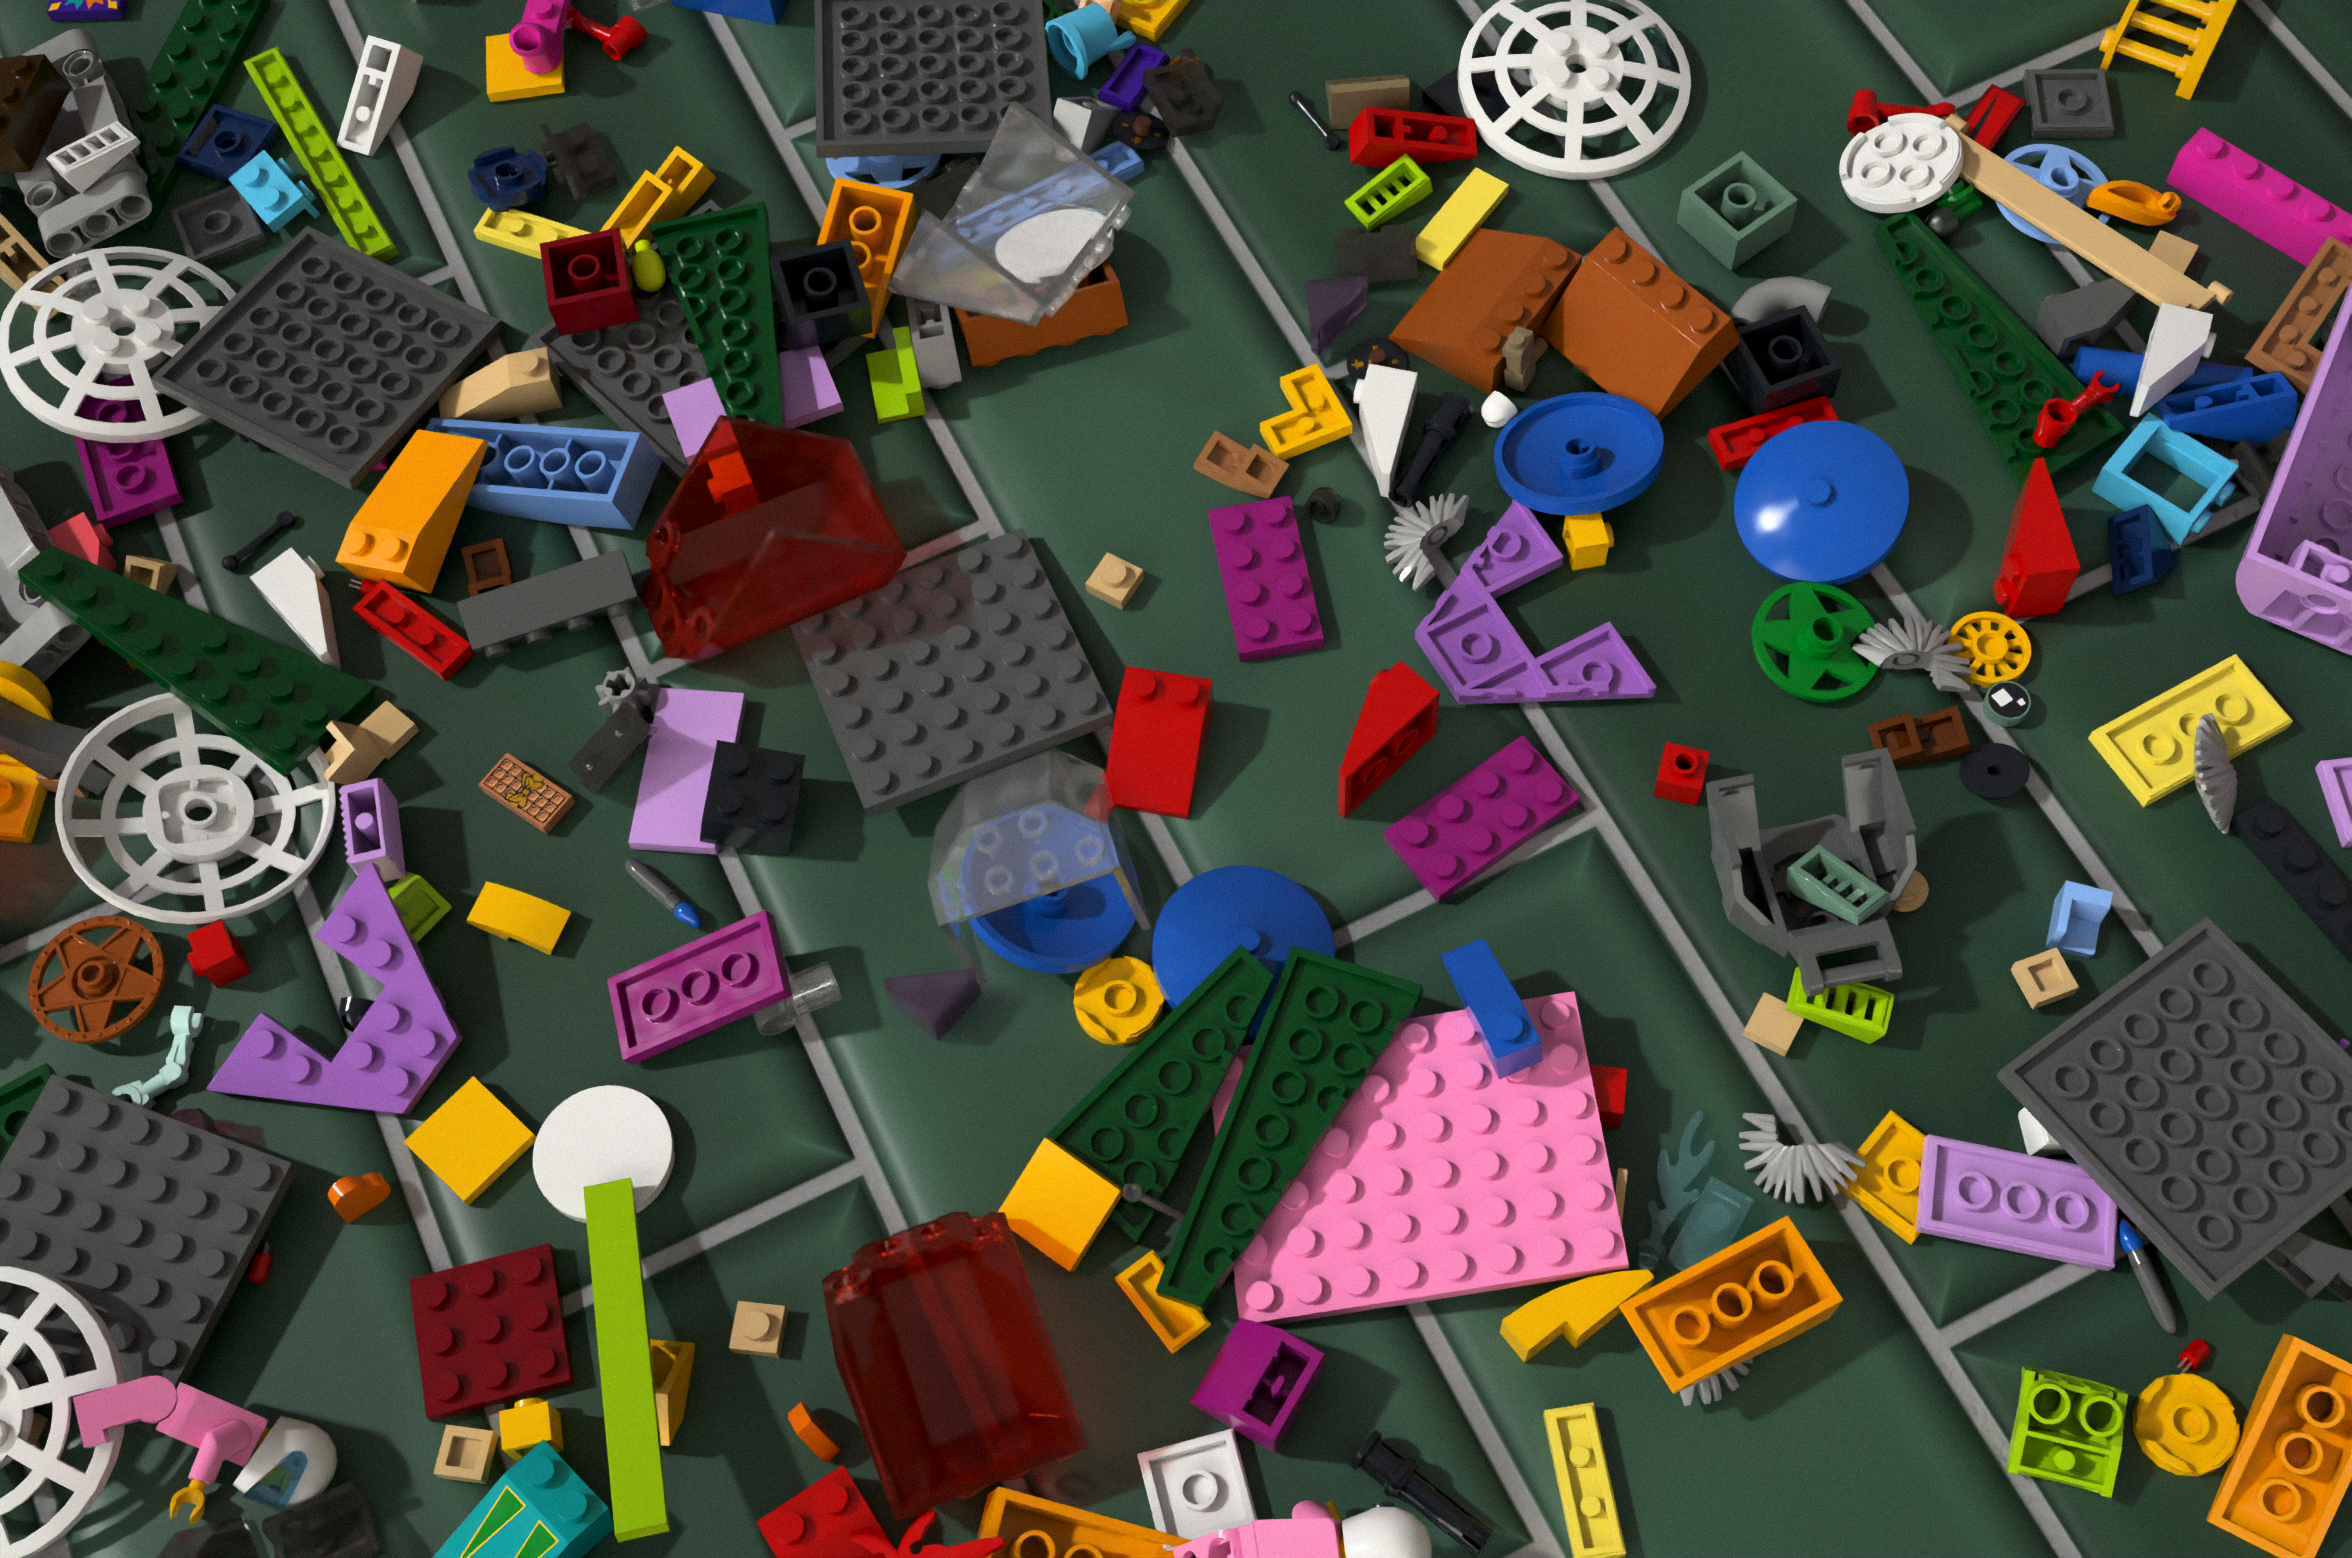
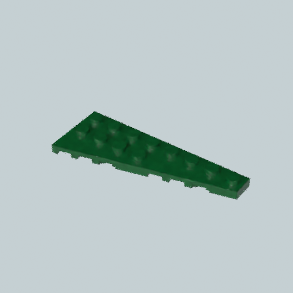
[1873,210,2126,492]
[18,545,375,777]
[1155,945,1424,1312]

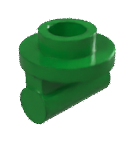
[1935,179,1983,222]

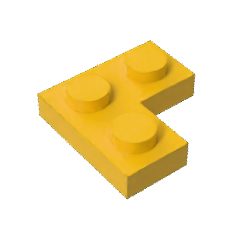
[1260,363,1352,461]

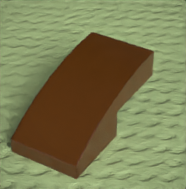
[461,538,515,597]
[1867,705,1972,767]

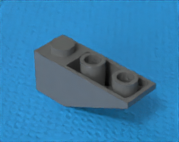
[2033,278,2144,361]

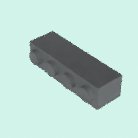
[456,548,642,659]

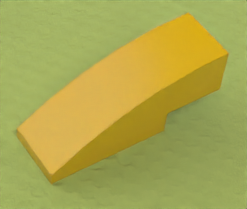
[600,146,717,254]
[1499,1269,1655,1363]

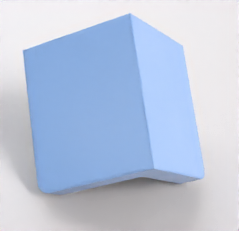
[2045,880,2113,959]

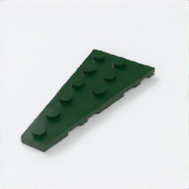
[1039,944,1275,1246]

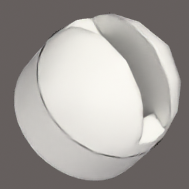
[1481,391,1518,428]

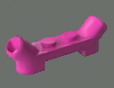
[509,0,571,74]

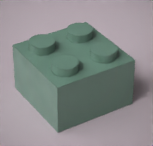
[1677,151,1798,271]

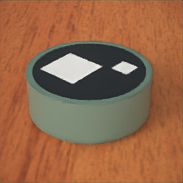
[1983,681,2031,727]

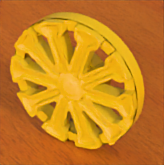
[1946,611,2031,688]

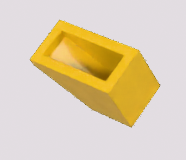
[650,1339,695,1446]

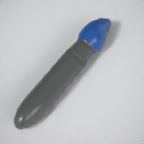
[625,859,702,929]
[2117,1219,2177,1334]

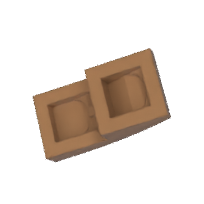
[1193,430,1290,499]

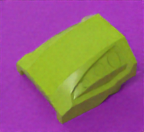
[2006,1366,2129,1498]

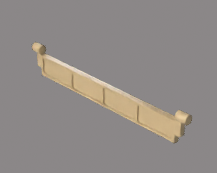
[1945,113,2234,312]

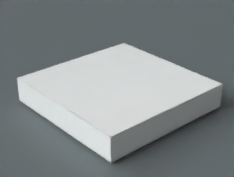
[1137,1428,1258,1551]

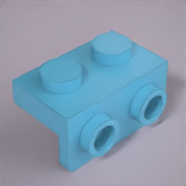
[228,150,321,233]

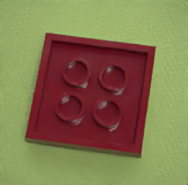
[409,1243,575,1422]

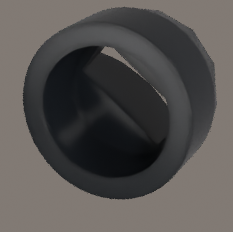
[339,997,374,1032]

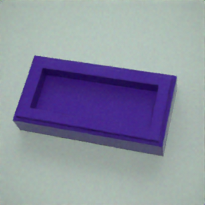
[1098,41,1170,113]

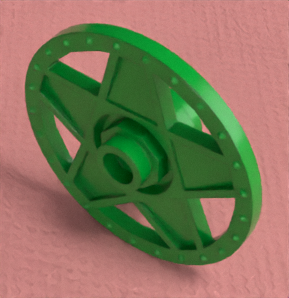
[1751,581,1878,703]

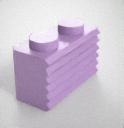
[338,778,406,882]

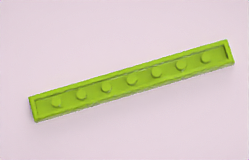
[243,46,399,262]
[583,1177,670,1542]

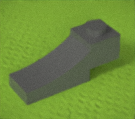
[0,697,130,795]
[2264,1231,2352,1309]

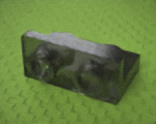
[538,122,618,202]
[568,702,659,795]

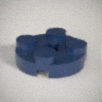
[468,146,549,213]

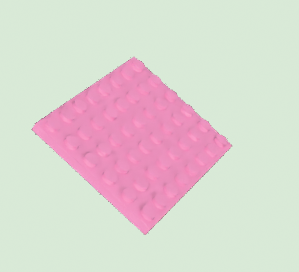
[1212,991,1629,1326]

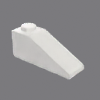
[336,35,424,157]
[2129,302,2217,417]
[1353,364,1418,498]
[250,548,341,671]

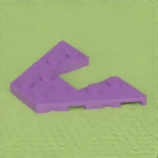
[1415,499,1657,705]
[206,861,463,1115]

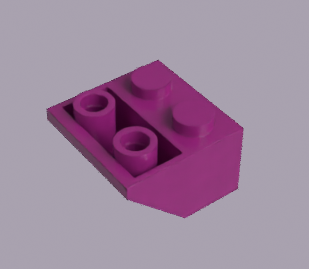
[1190,1318,1325,1454]

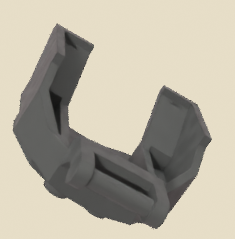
[1706,747,1917,997]

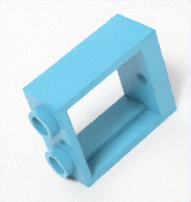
[2092,412,2239,546]

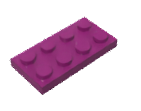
[63,374,184,530]
[1208,496,1324,662]
[1383,735,1580,903]
[607,910,792,1065]

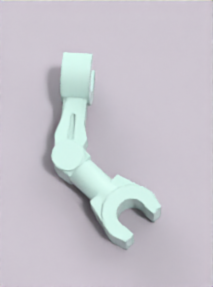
[110,1005,204,1110]

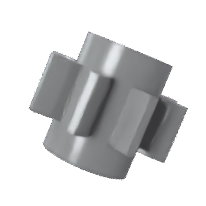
[595,667,652,723]

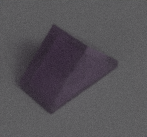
[1305,275,1369,355]
[884,969,981,1041]

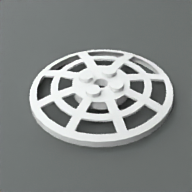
[1457,0,1691,180]
[0,246,236,443]
[55,692,336,925]
[0,1266,125,1558]

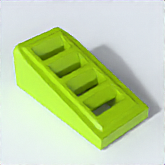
[1344,153,1433,231]
[1785,966,1895,1044]

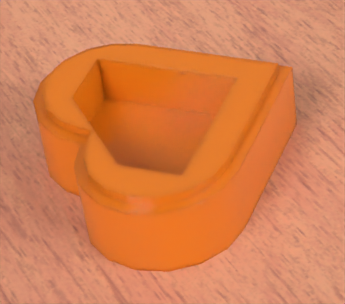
[328,1172,391,1224]
[788,1401,842,1462]

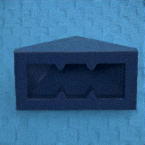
[2108,504,2177,595]

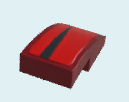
[1964,84,2027,152]

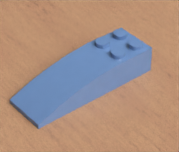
[426,418,662,530]

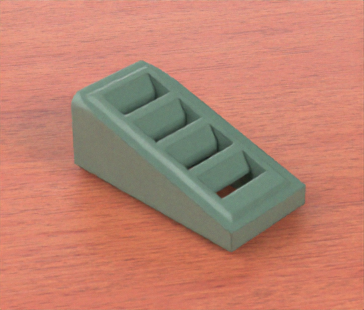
[1786,844,1891,926]

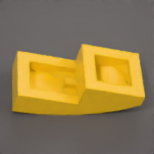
[466,881,571,955]

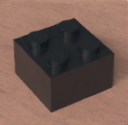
[770,238,873,351]
[1723,305,1843,416]
[700,740,806,856]

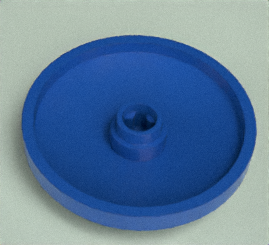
[1494,392,1665,516]
[1734,420,1911,586]
[959,806,1140,974]
[1152,866,1335,1042]

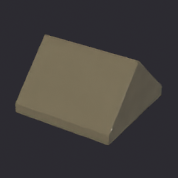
[1325,74,1410,131]

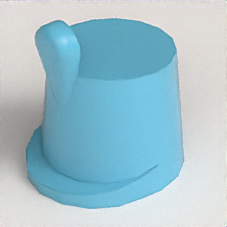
[1045,3,1136,81]

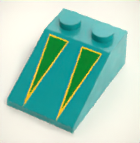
[433,1440,614,1558]

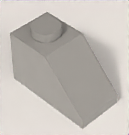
[1052,96,1122,160]

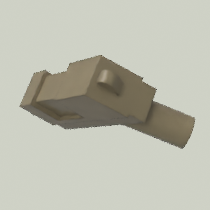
[1502,326,1548,392]

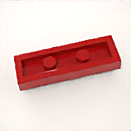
[1707,395,1840,472]
[352,579,475,682]

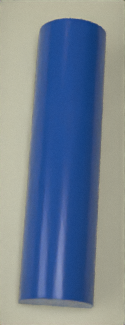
[2073,346,2253,397]

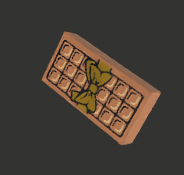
[478,753,576,835]

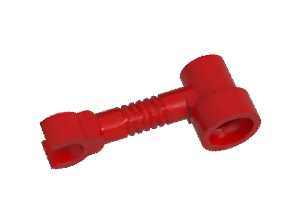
[563,5,647,61]
[1847,89,1955,136]
[2033,371,2120,449]

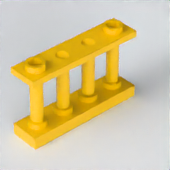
[2099,0,2238,100]

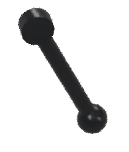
[1288,91,1340,151]
[222,511,296,571]

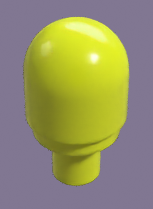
[631,240,666,292]

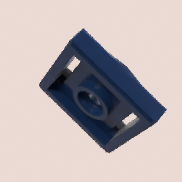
[175,103,283,185]

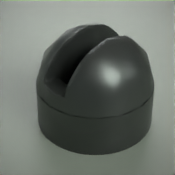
[1924,205,1961,241]
[1305,487,1342,524]

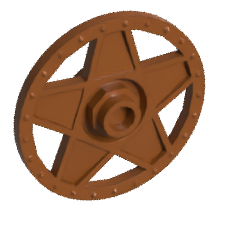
[28,915,166,1044]

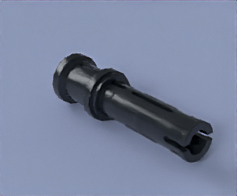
[1388,392,1475,508]
[1349,1430,1494,1557]

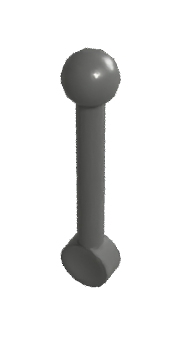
[1122,1182,1186,1222]

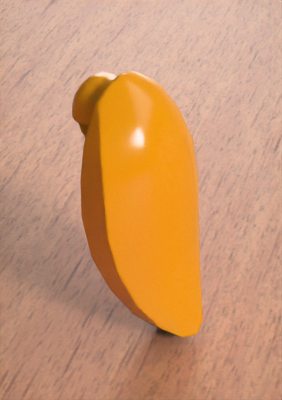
[2085,180,2182,226]

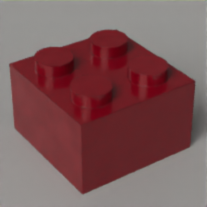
[540,228,640,336]

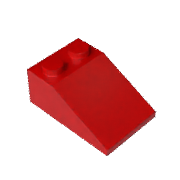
[1994,457,2081,619]
[1338,660,1440,819]
[1101,666,1214,819]
[756,1465,894,1558]

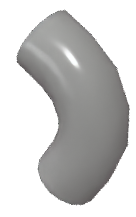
[1729,276,1833,328]

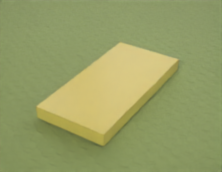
[2088,654,2293,808]

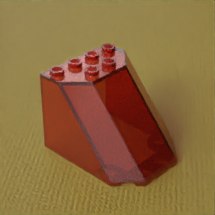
[641,415,907,660]
[822,1212,1088,1521]

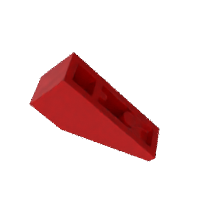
[1348,106,1477,168]

